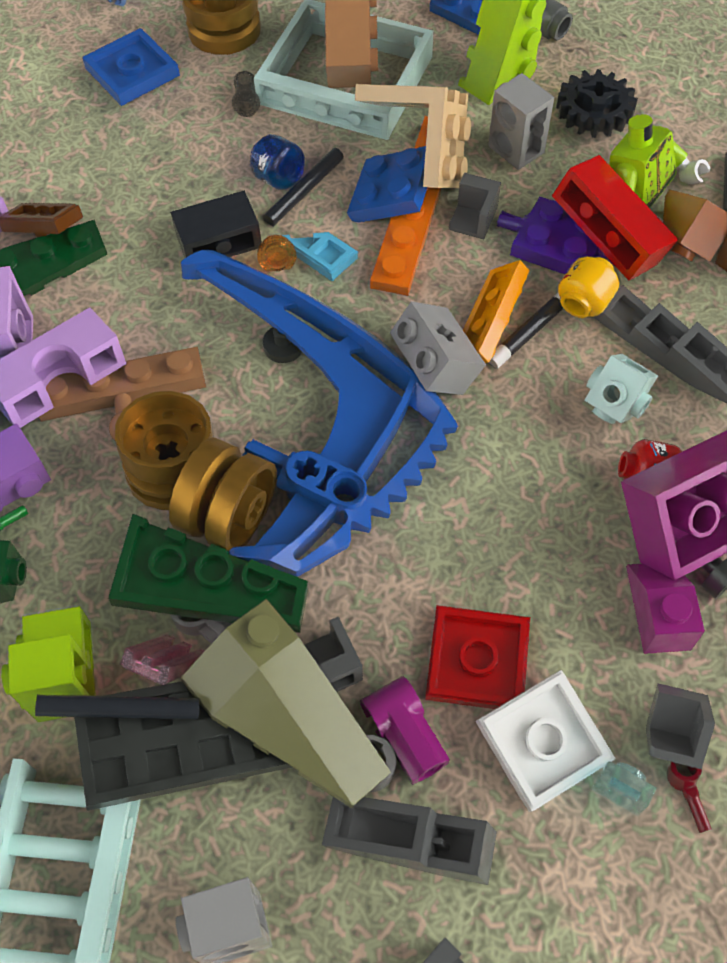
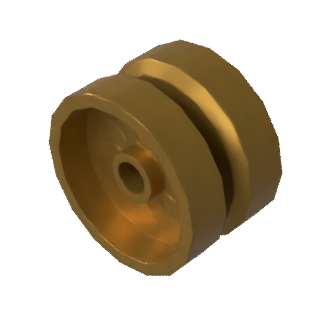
[182,0,261,55]
[169,437,277,552]

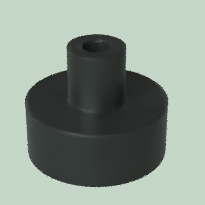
[263,327,302,363]
[701,558,727,599]

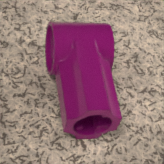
[360,676,450,785]

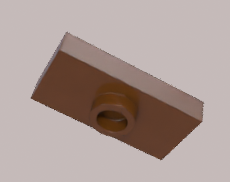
[0,203,83,237]

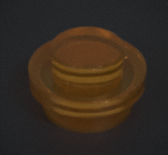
[257,235,296,271]

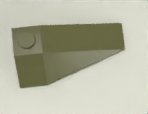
[181,599,391,808]

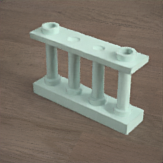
[0,758,141,963]

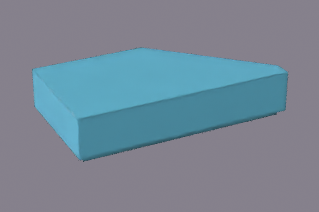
[279,232,358,281]

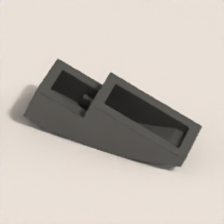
[322,797,497,885]

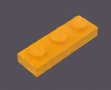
[463,260,530,364]

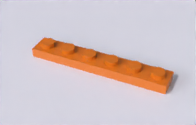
[370,116,442,296]

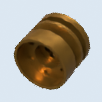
[115,391,213,510]

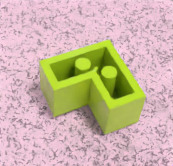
[1,606,96,723]

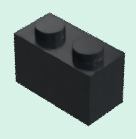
[170,190,262,258]

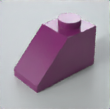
[626,564,705,654]

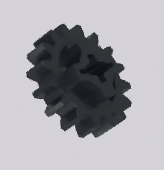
[556,69,638,138]

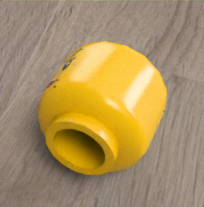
[558,256,619,318]

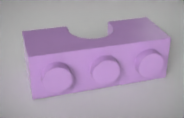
[0,308,126,428]

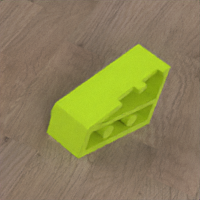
[458,0,546,105]

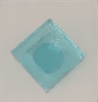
[591,761,657,816]

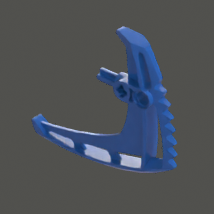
[181,250,458,577]

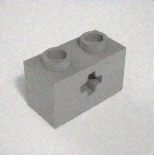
[390,301,486,395]

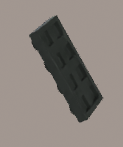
[74,681,292,811]

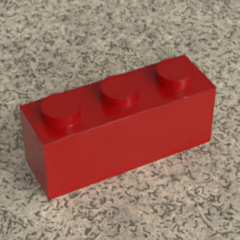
[552,155,679,281]

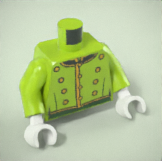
[609,114,710,222]

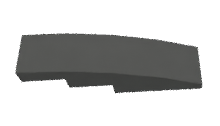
[594,285,727,403]

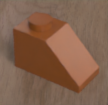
[663,189,727,262]

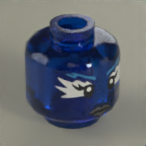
[250,134,305,190]

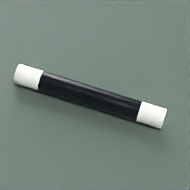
[489,293,564,369]

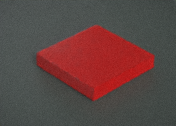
[425,605,531,709]

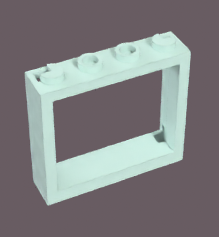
[254,0,433,140]

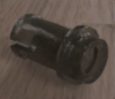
[232,71,260,117]

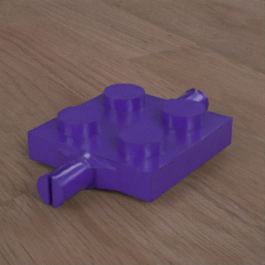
[497,196,614,275]

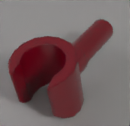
[667,762,712,833]

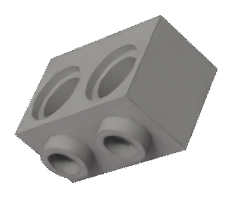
[488,73,554,170]
[176,877,272,963]

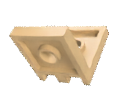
[355,84,471,188]

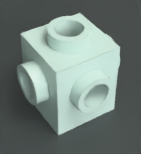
[584,354,658,424]

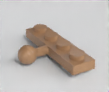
[39,346,206,441]

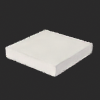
[475,670,616,812]

